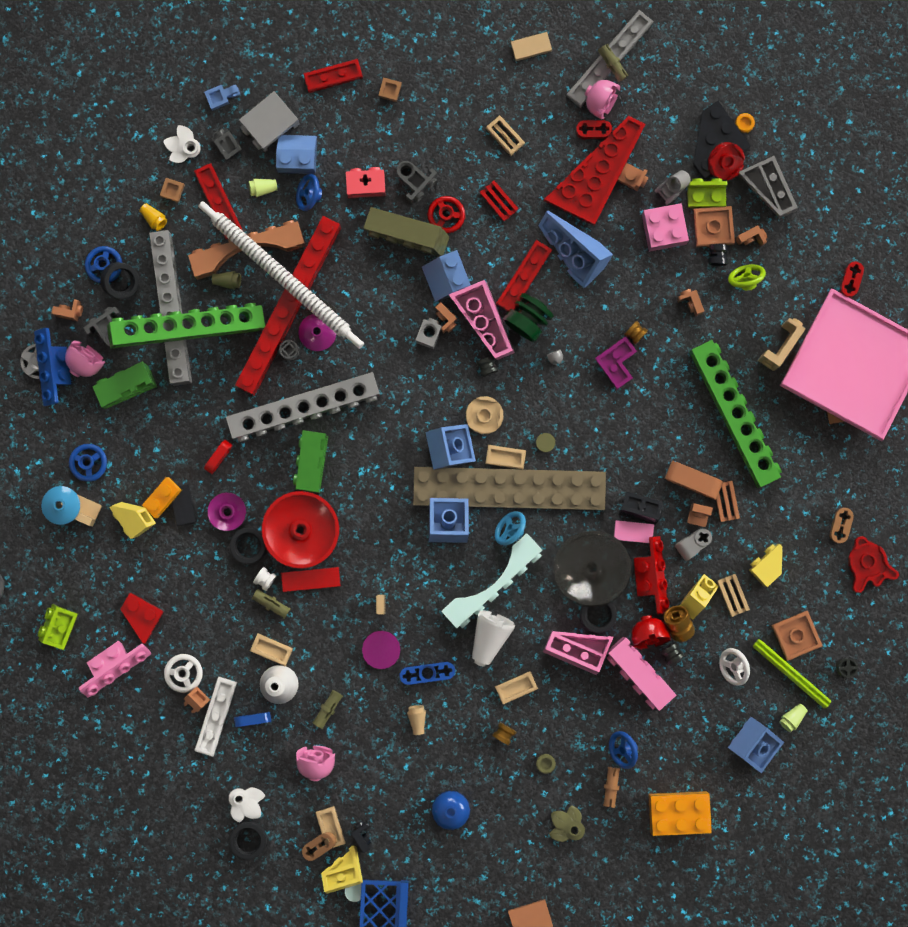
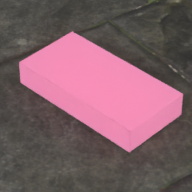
[614,521,654,543]

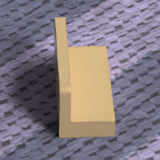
[56,494,102,527]

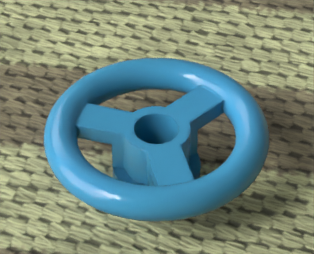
[495,511,526,545]

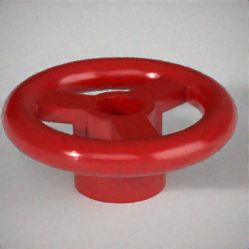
[427,196,465,233]

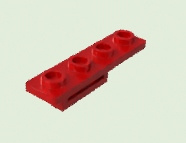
[634,536,670,614]

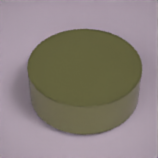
[536,433,555,453]
[536,754,556,774]

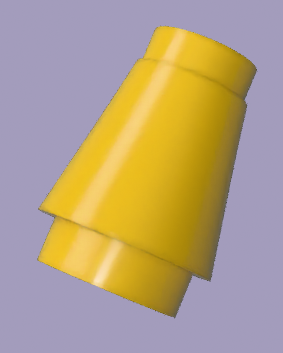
[139,203,167,231]

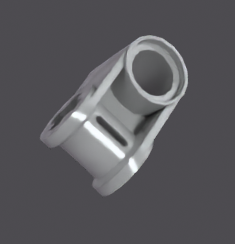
[655,170,691,205]
[674,529,712,561]

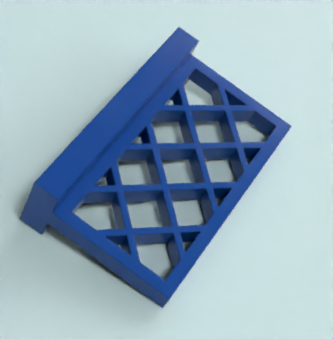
[360,879,409,927]

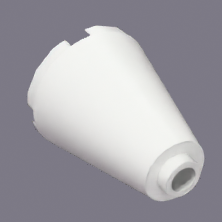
[472,610,515,667]
[260,665,298,704]

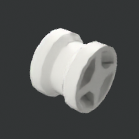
[253,567,277,591]

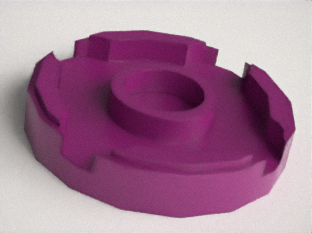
[362,631,401,669]

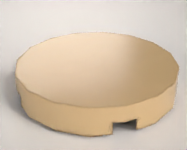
[466,396,503,435]

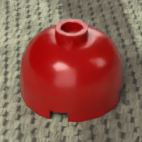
[631,615,670,649]

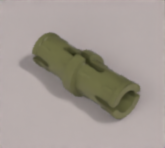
[598,44,629,82]
[252,589,291,619]
[312,690,343,729]

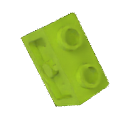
[687,178,727,208]
[38,604,78,650]

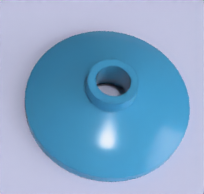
[41,486,80,525]

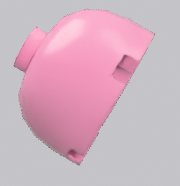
[585,80,620,119]
[65,341,105,377]
[296,746,335,781]

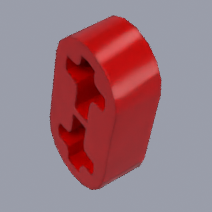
[576,120,612,139]
[840,261,864,298]
[204,440,233,474]

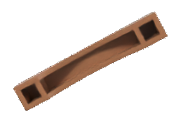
[188,220,306,280]

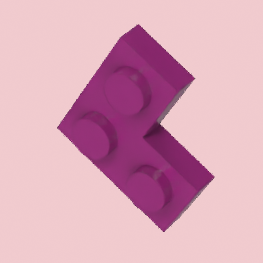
[595,336,637,390]

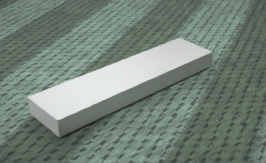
[195,677,237,757]

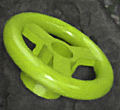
[728,264,766,291]

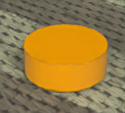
[735,113,755,133]

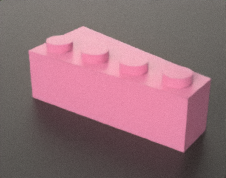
[449,280,515,360]
[607,637,676,711]

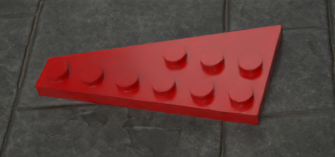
[544,116,645,226]

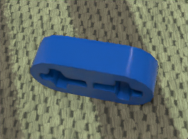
[234,712,271,727]

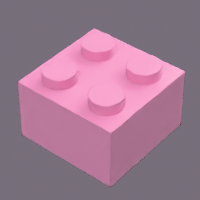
[642,203,689,252]

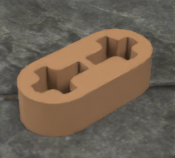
[830,508,854,543]
[302,832,336,861]

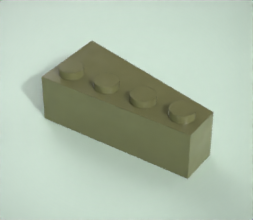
[363,207,450,257]

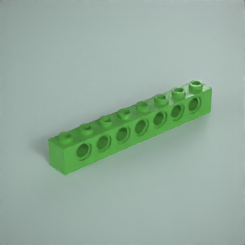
[107,303,265,349]
[689,340,782,488]

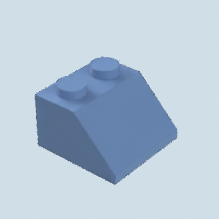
[276,135,317,174]
[422,250,471,303]
[425,424,476,470]
[429,498,469,543]
[728,717,784,773]

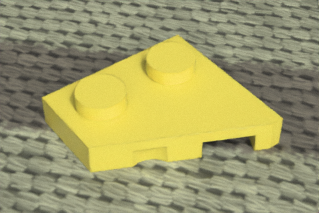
[321,846,363,894]

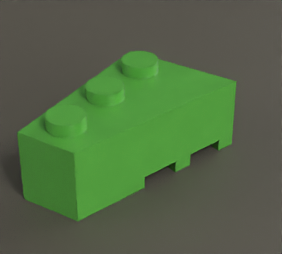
[92,361,157,409]
[293,430,328,493]

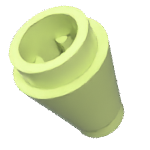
[249,179,277,197]
[779,703,808,732]

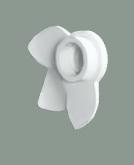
[164,125,201,163]
[229,787,265,823]

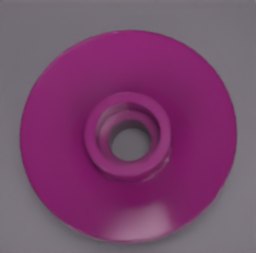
[299,314,337,351]
[208,493,246,531]

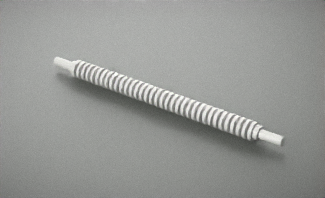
[198,201,364,349]

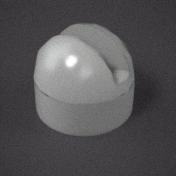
[547,349,563,365]

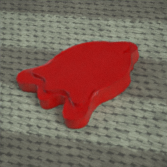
[848,536,899,593]

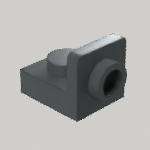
[211,128,241,160]

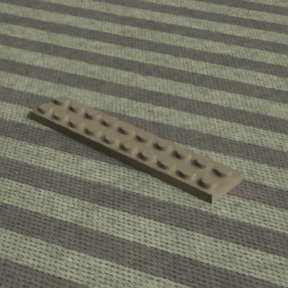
[413,467,606,510]

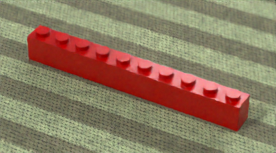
[235,216,341,396]

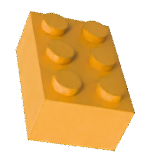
[649,791,712,836]

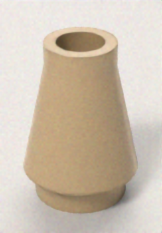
[407,705,426,735]

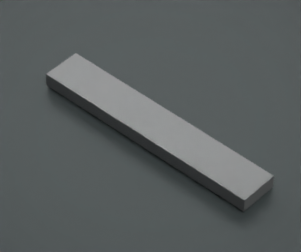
[566,10,654,108]

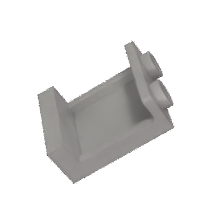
[239,91,300,152]

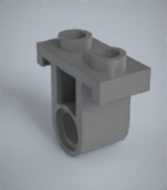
[397,161,438,204]
[83,306,122,349]

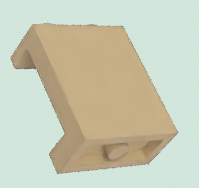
[758,318,806,371]

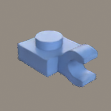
[204,85,240,111]

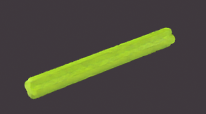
[753,639,831,708]

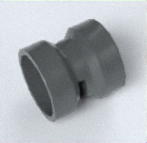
[279,340,300,361]

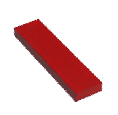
[194,163,243,240]
[496,240,552,312]

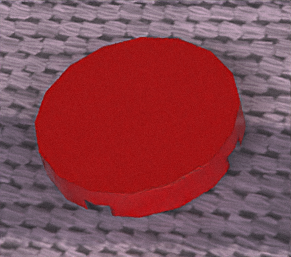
[708,142,745,180]

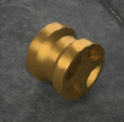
[624,321,648,345]
[492,722,516,745]

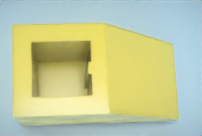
[109,502,156,539]
[749,544,782,587]
[680,574,719,620]

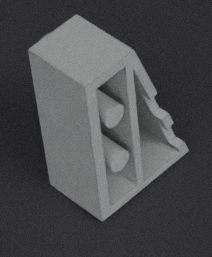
[739,156,798,219]

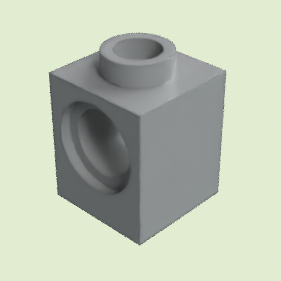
[415,318,442,350]

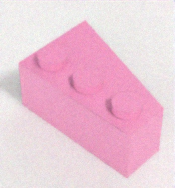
[543,631,613,675]

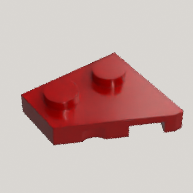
[120,592,164,644]

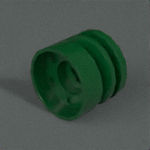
[503,293,554,343]

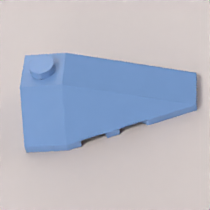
[538,211,613,288]

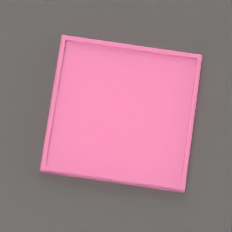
[780,288,908,441]

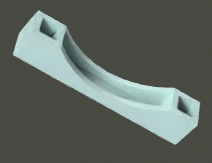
[441,533,542,628]

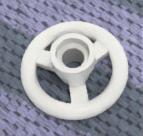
[719,648,750,686]
[164,654,203,693]

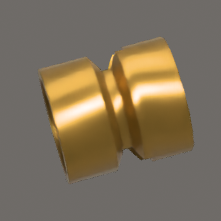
[664,605,695,642]

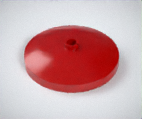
[262,491,339,569]

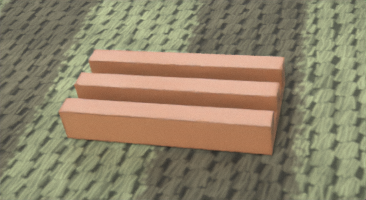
[716,481,740,522]

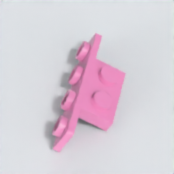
[79,641,151,697]

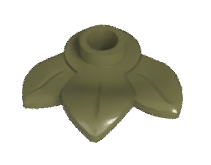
[549,805,585,842]

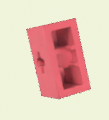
[346,167,386,198]

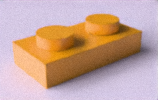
[142,477,182,518]

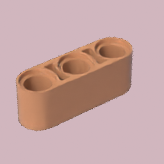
[664,461,723,500]

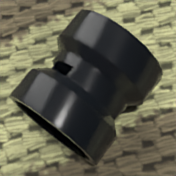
[708,244,728,266]

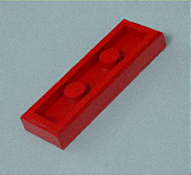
[303,59,363,93]
[281,567,341,592]

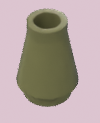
[212,271,241,290]

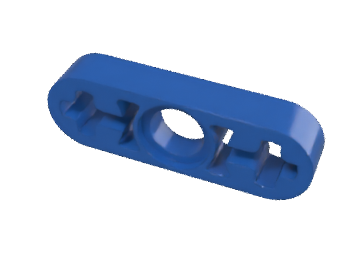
[400,662,455,685]

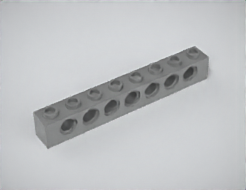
[149,230,192,386]
[226,372,380,442]

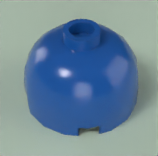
[432,791,470,830]

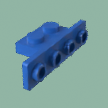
[34,328,71,406]

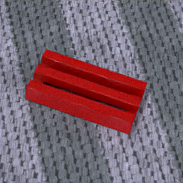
[480,180,518,222]

